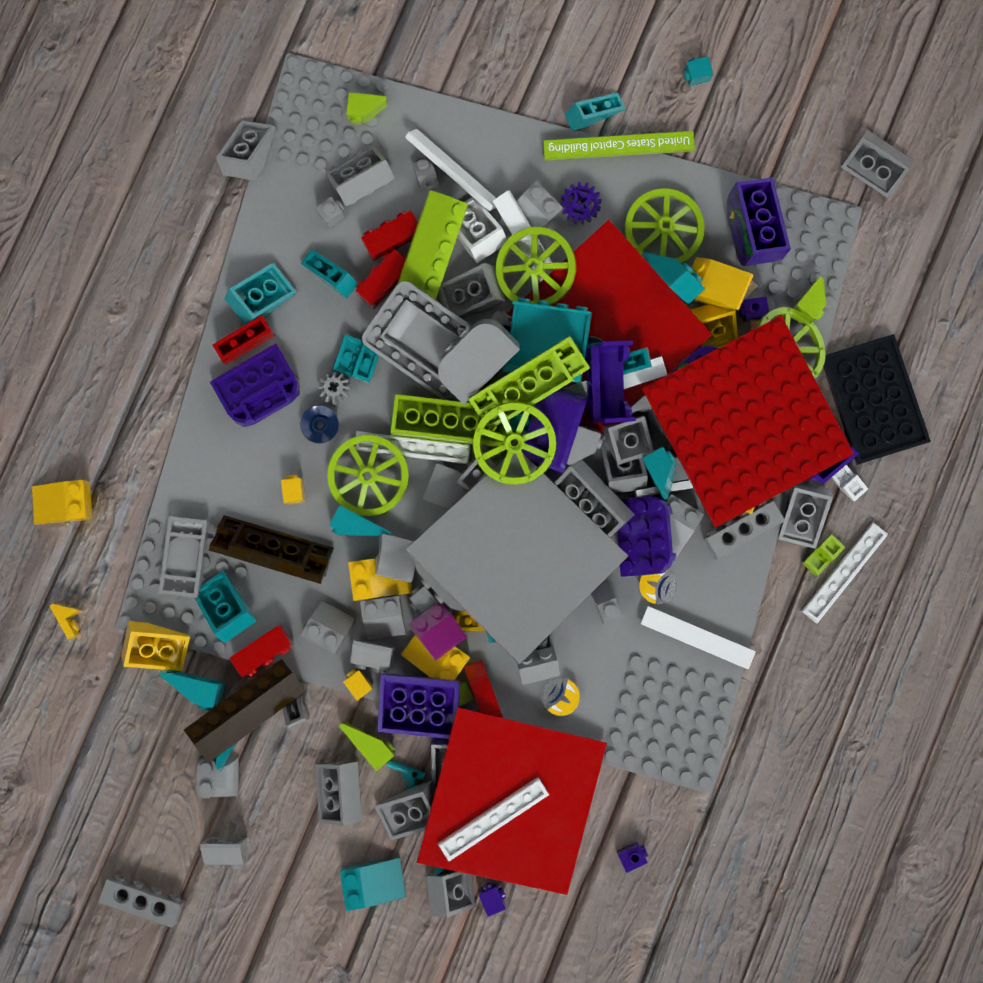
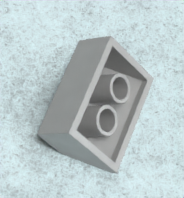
[841,130,914,198]
[326,146,395,206]
[315,761,362,825]

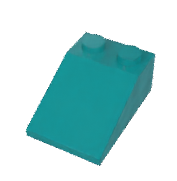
[641,252,705,305]
[224,263,297,325]
[194,570,257,643]
[160,670,226,711]
[340,857,406,911]

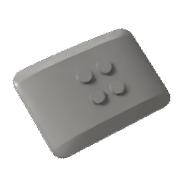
[362,281,472,401]

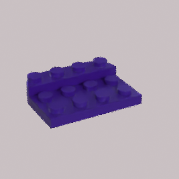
[210,343,300,427]
[617,496,676,577]

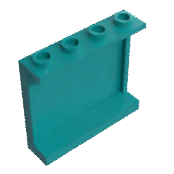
[503,298,592,382]

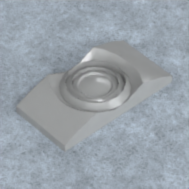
[159,516,208,598]

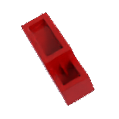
[464,660,503,717]

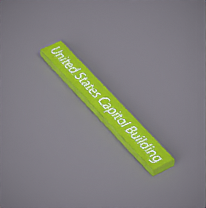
[543,131,695,161]

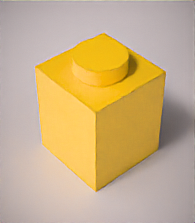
[281,475,305,504]
[343,669,374,701]

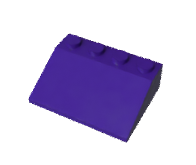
[378,673,460,739]

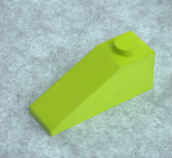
[339,722,395,771]

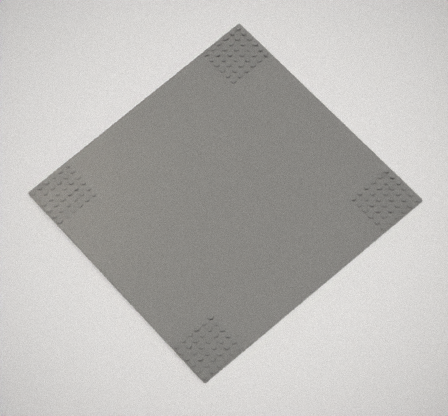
[116,53,862,793]

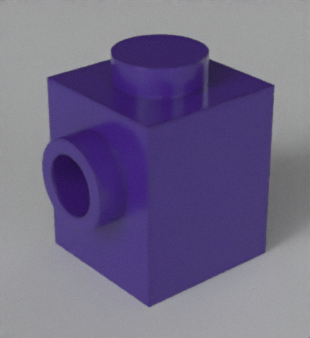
[739,296,769,322]
[616,842,649,873]
[478,883,506,917]

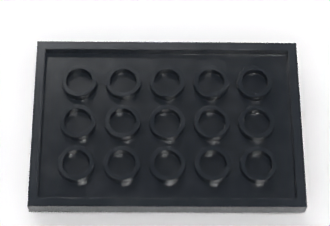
[823,334,931,465]

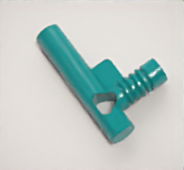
[387,760,425,791]

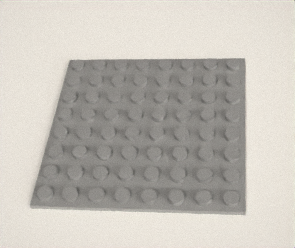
[406,453,628,664]

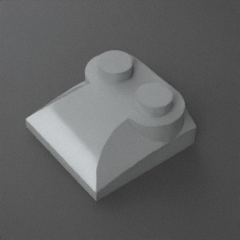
[196,756,239,798]

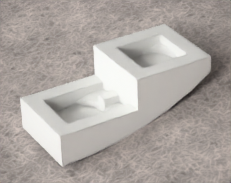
[831,465,868,502]

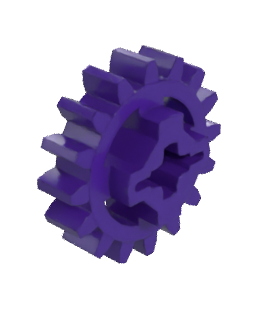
[560,182,602,224]

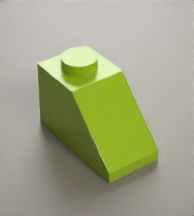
[346,92,388,124]
[793,276,827,321]

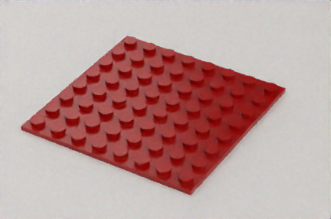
[504,219,712,433]
[642,315,854,528]
[416,707,607,895]

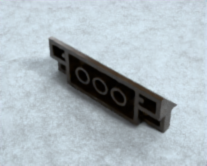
[209,515,334,584]
[184,658,305,764]

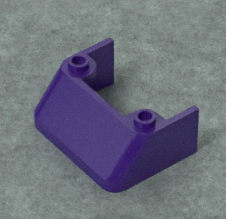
[586,341,636,423]

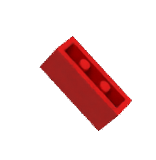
[361,210,418,262]
[355,249,406,310]
[212,315,275,365]
[230,625,294,678]

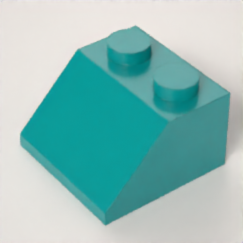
[642,447,677,500]

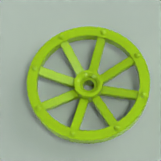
[625,188,705,265]
[496,227,576,306]
[756,307,825,378]
[473,402,556,485]
[327,435,409,516]

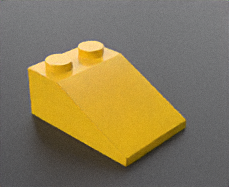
[691,257,754,310]
[32,480,92,525]
[348,559,413,601]
[121,621,190,671]
[401,635,471,680]

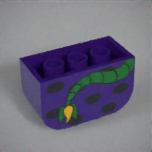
[727,177,791,266]

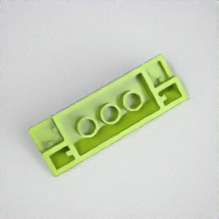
[397,190,468,300]
[468,336,590,430]

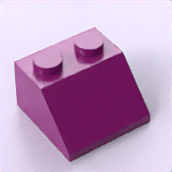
[408,601,467,661]

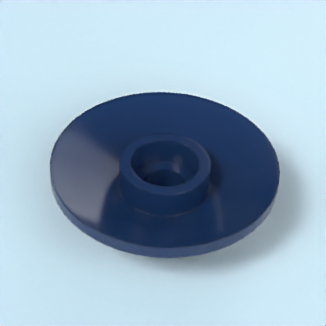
[300,405,339,444]

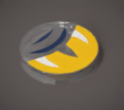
[638,570,677,605]
[542,677,580,716]

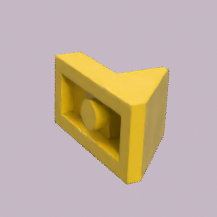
[49,604,84,639]
[454,611,485,631]

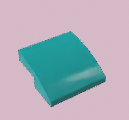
[332,334,379,383]

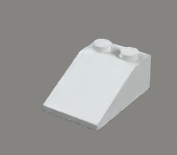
[457,197,507,263]

